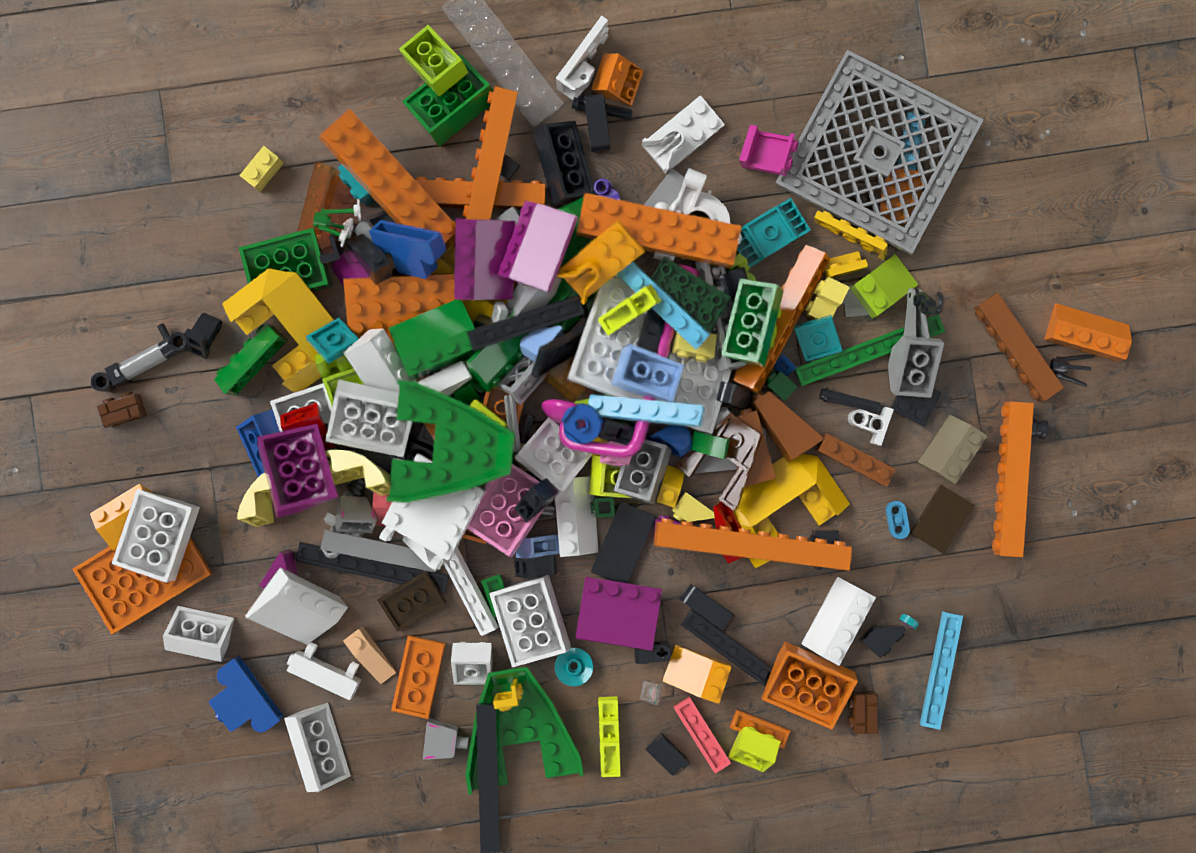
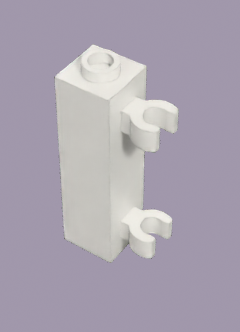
[287,642,362,700]

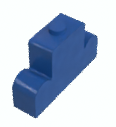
[369,220,446,279]
[209,655,284,732]

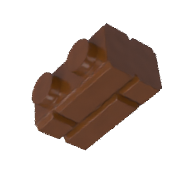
[97,391,147,428]
[848,691,878,734]

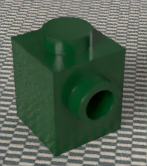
[765,370,798,401]
[590,497,615,518]

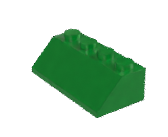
[721,279,784,367]
[467,311,530,393]
[214,323,288,396]

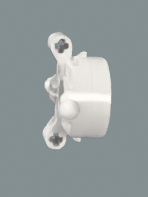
[653,168,742,262]

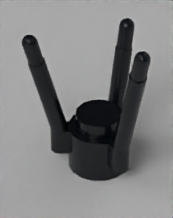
[1050,354,1095,387]

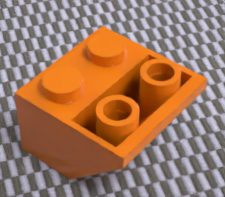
[591,53,644,106]

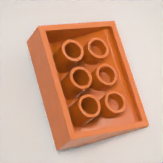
[762,642,858,730]

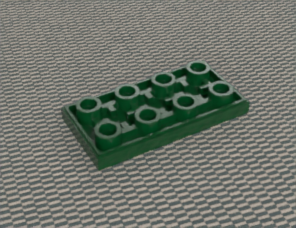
[651,257,732,331]

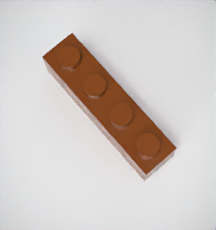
[815,433,896,487]

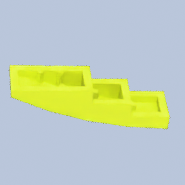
[598,696,621,777]

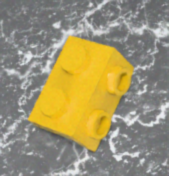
[493,679,523,711]

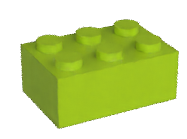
[399,25,468,97]

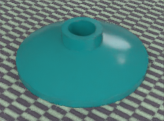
[555,647,593,686]

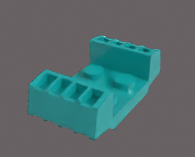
[737,198,811,268]

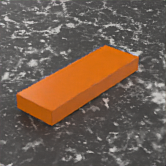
[729,709,791,749]

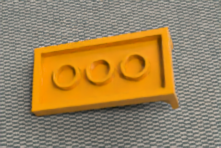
[557,220,644,304]

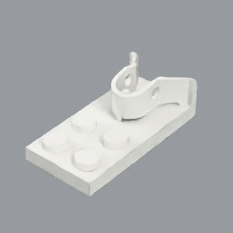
[556,16,609,100]
[642,95,725,174]

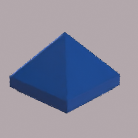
[773,354,797,376]

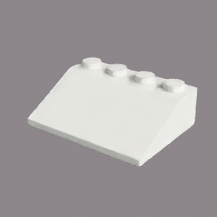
[326,380,412,457]
[112,489,200,582]
[246,568,348,645]
[489,575,571,667]

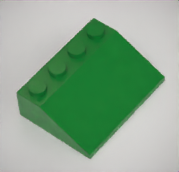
[402,54,493,146]
[238,228,333,292]
[388,299,477,381]

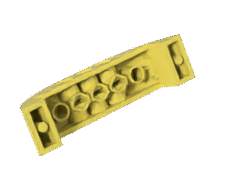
[237,450,391,527]

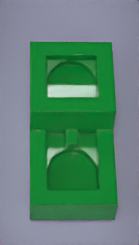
[691,431,730,459]

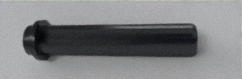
[572,96,633,120]
[819,387,881,413]
[512,413,536,468]

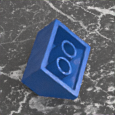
[236,409,280,477]

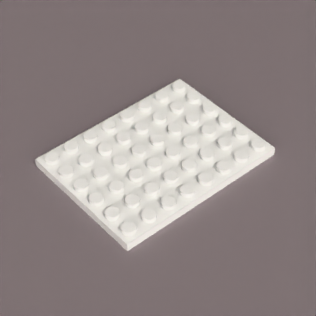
[568,274,732,434]

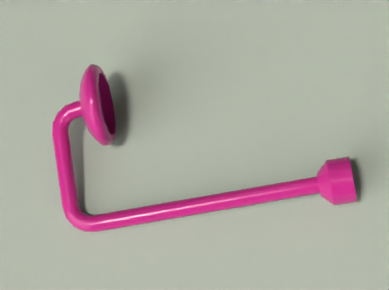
[541,264,700,458]

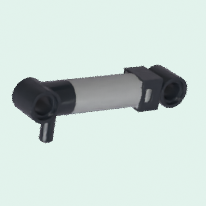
[90,323,189,392]

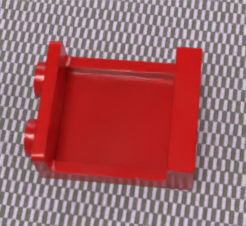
[280,403,336,451]

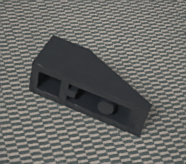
[345,234,393,285]

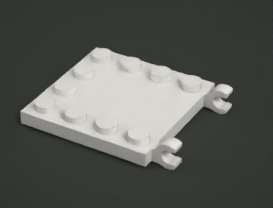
[379,454,486,570]

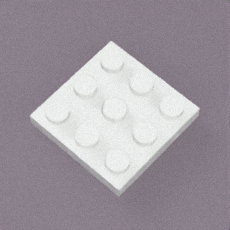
[515,417,593,495]

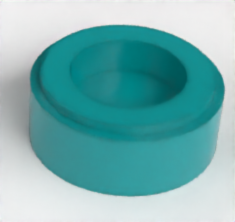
[899,614,919,630]

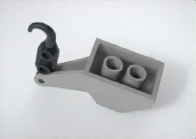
[888,288,944,398]

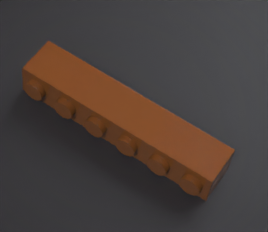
[973,293,1064,402]

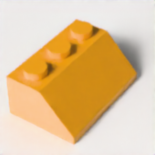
[90,484,153,551]

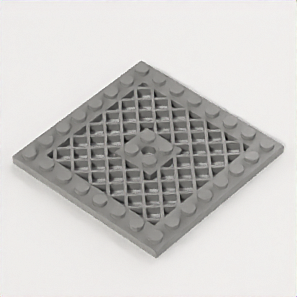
[775,50,984,255]

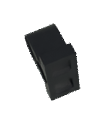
[184,313,223,359]
[513,554,557,578]

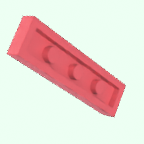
[673,696,731,773]

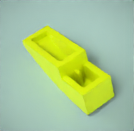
[598,284,662,336]

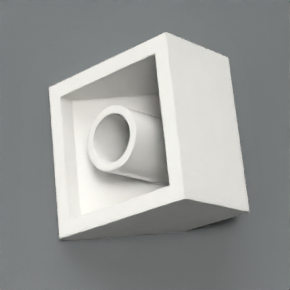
[451,642,493,685]

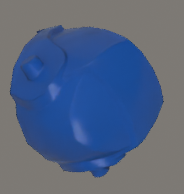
[648,424,692,457]

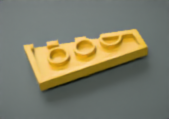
[814,211,888,261]

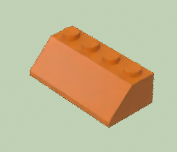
[1044,303,1132,361]

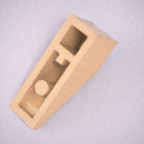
[343,626,396,684]

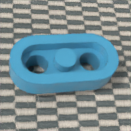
[885,501,910,539]

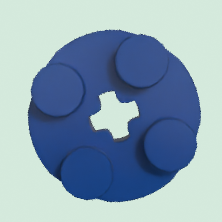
[562,403,603,444]

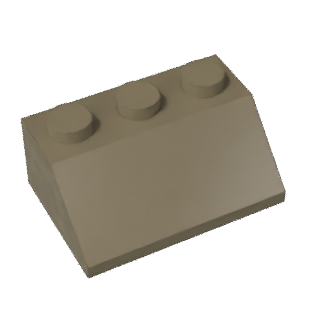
[918,415,987,484]

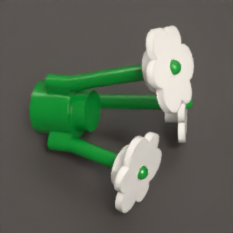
[313,199,362,247]

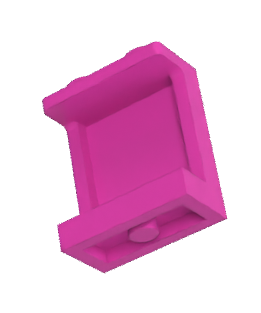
[739,125,798,176]

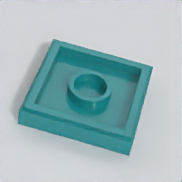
[794,315,843,362]
[306,318,359,364]

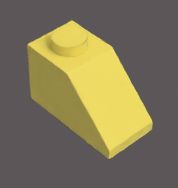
[671,492,714,522]

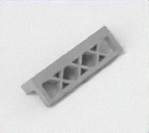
[498,356,551,405]

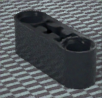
[584,94,611,153]
[716,381,754,410]
[680,583,736,632]

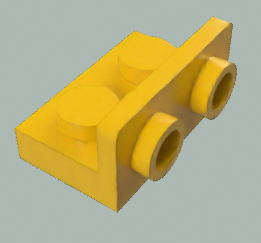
[824,251,868,278]

